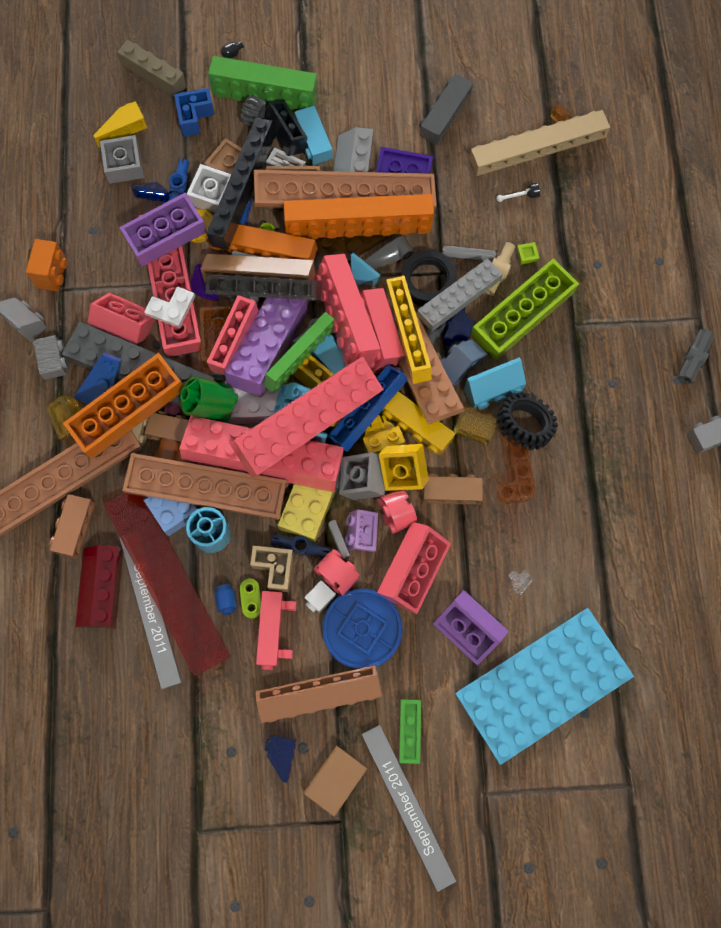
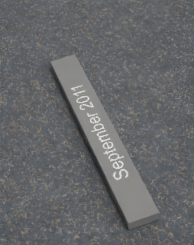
[120,531,182,689]
[362,725,456,892]

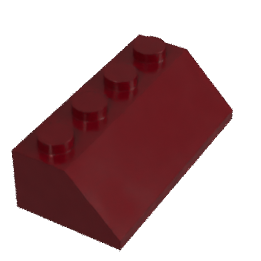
[75,545,123,628]

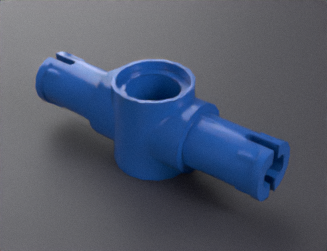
[169,159,190,201]

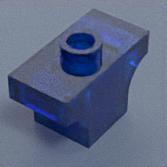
[443,308,476,346]

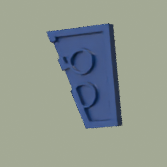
[74,353,122,404]

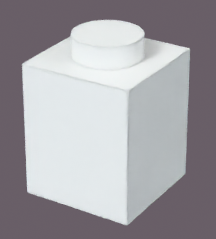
[304,580,336,614]

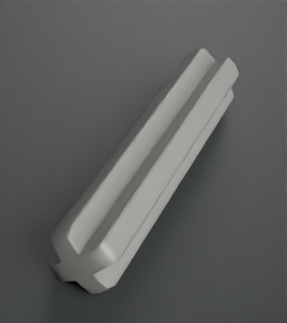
[442,245,496,261]

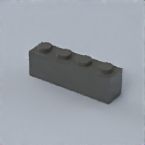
[419,74,473,145]

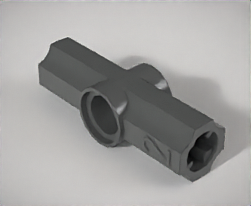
[677,329,715,384]

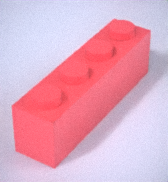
[207,295,259,376]

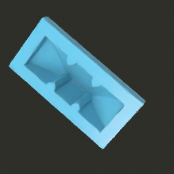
[351,253,381,286]

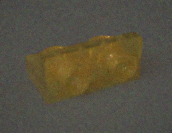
[46,396,80,440]

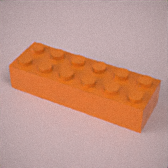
[63,353,184,459]

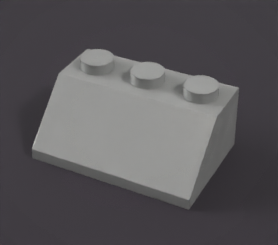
[333,127,373,172]

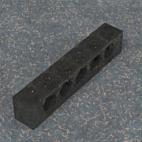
[206,274,322,300]

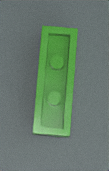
[399,699,421,764]

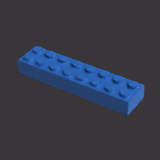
[327,364,407,452]

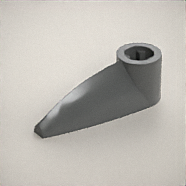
[364,235,414,267]

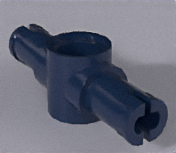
[271,533,331,558]

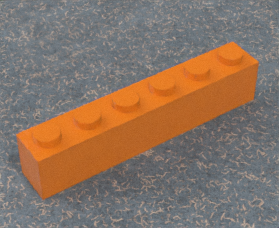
[205,220,318,261]

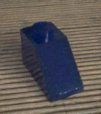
[265,735,297,783]

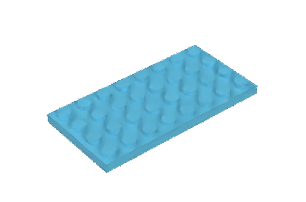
[455,608,634,765]

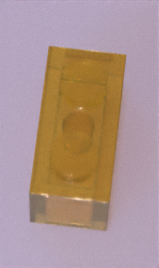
[453,407,497,445]

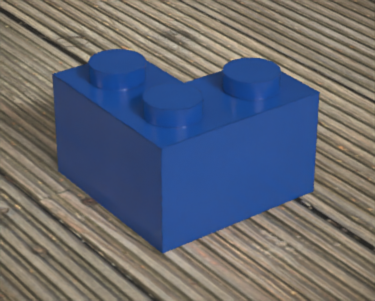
[174,88,215,137]

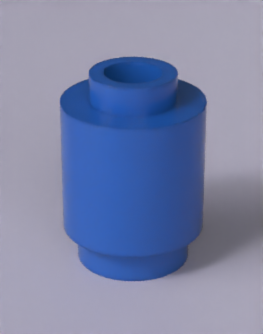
[214,584,238,615]

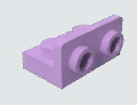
[345,509,378,552]

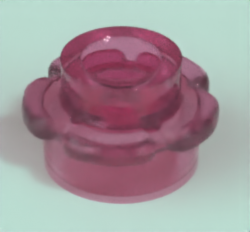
[163,403,181,417]

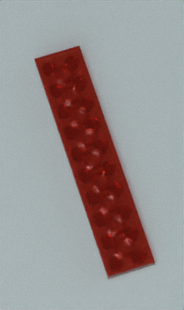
[103,493,230,678]

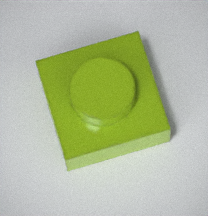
[516,242,539,265]

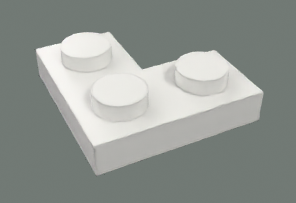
[144,287,195,328]

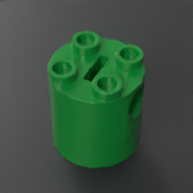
[180,376,238,422]

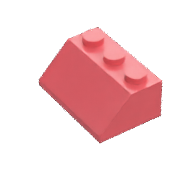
[87,293,156,345]

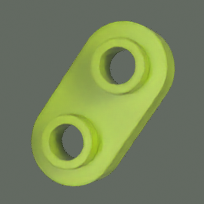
[240,579,261,619]

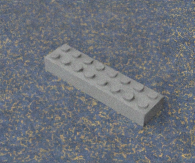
[417,258,503,331]

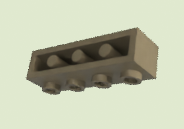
[117,40,186,97]

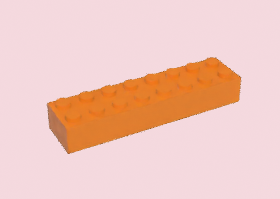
[284,194,434,239]

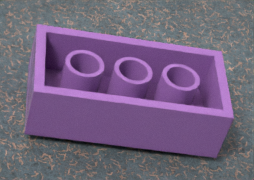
[119,192,207,267]

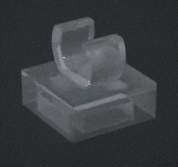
[508,570,532,596]

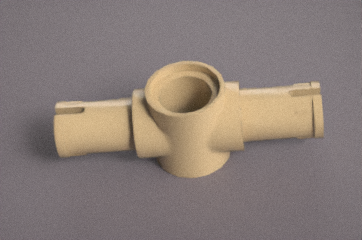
[485,242,515,296]

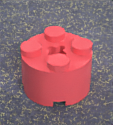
[376,490,417,534]
[313,549,360,596]

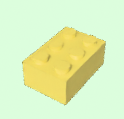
[278,484,336,543]

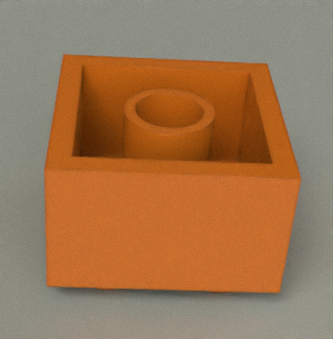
[26,239,68,292]

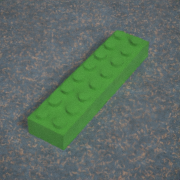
[264,312,334,393]

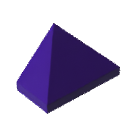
[191,264,219,301]

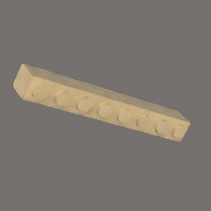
[469,110,610,176]

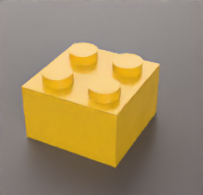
[379,444,429,491]

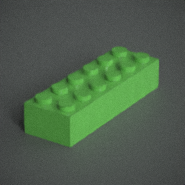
[208,56,318,110]

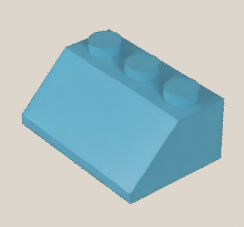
[463,357,526,410]

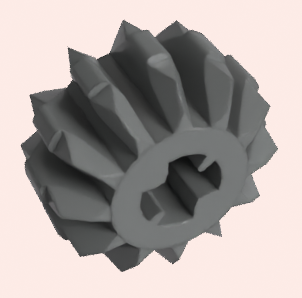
[240,95,267,127]

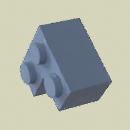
[441,339,487,387]

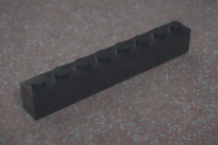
[206,118,276,250]

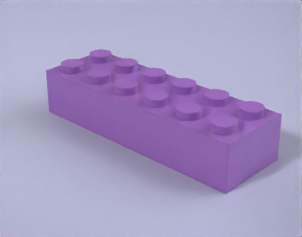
[224,288,308,397]

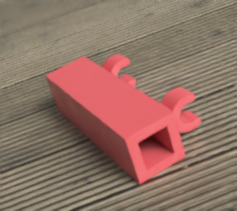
[256,591,296,670]

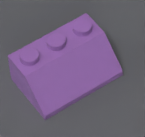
[433,591,509,666]

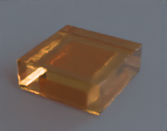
[551,102,571,122]

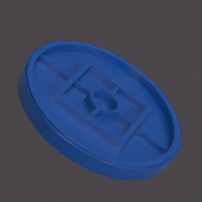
[323,589,403,669]

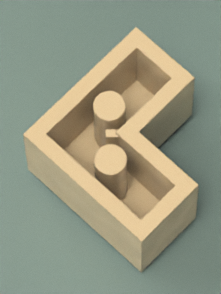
[250,546,294,592]

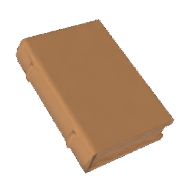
[303,745,367,816]

